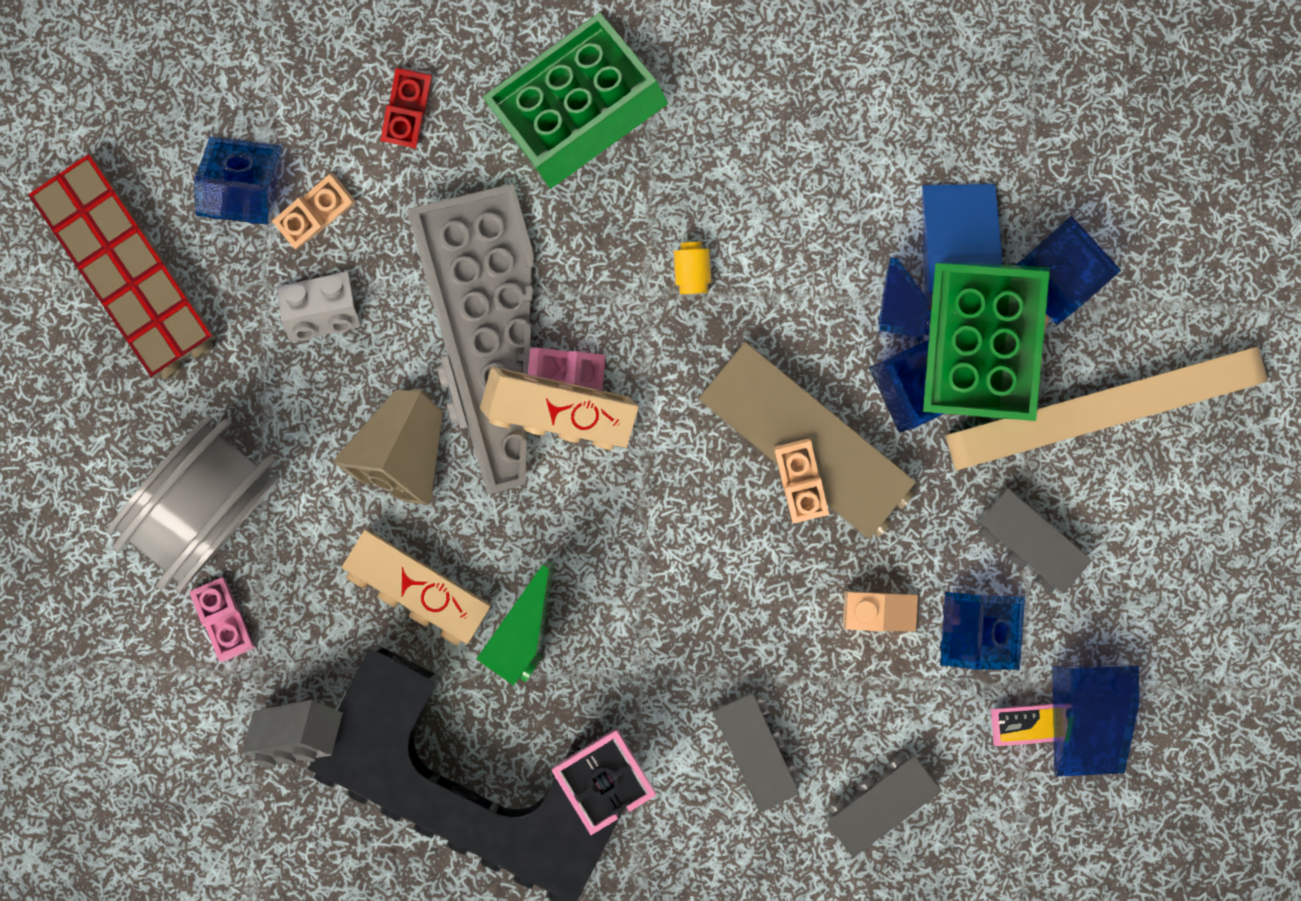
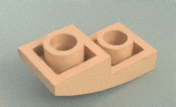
[272,174,356,249]
[774,438,829,523]

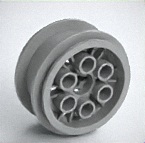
[106,415,281,593]

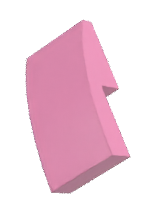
[189,577,256,662]

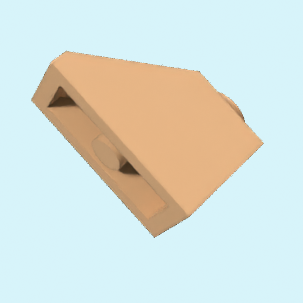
[843,591,918,631]

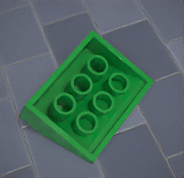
[482,12,668,189]
[923,262,1050,421]
[476,560,555,686]

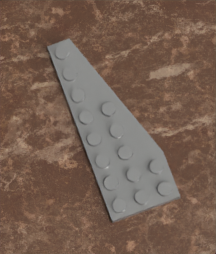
[407,184,534,495]

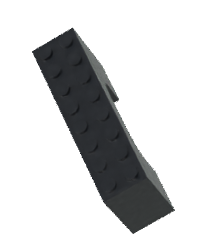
[308,644,624,901]

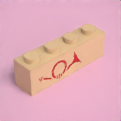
[480,366,639,450]
[341,529,492,646]

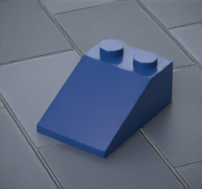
[922,184,1002,295]

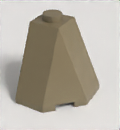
[334,388,443,505]

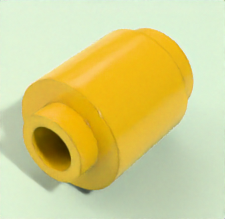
[673,242,712,294]

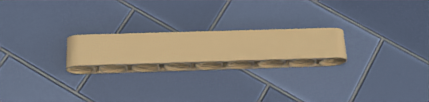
[945,347,1269,471]

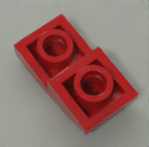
[380,67,433,149]

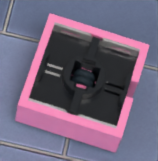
[551,728,656,835]

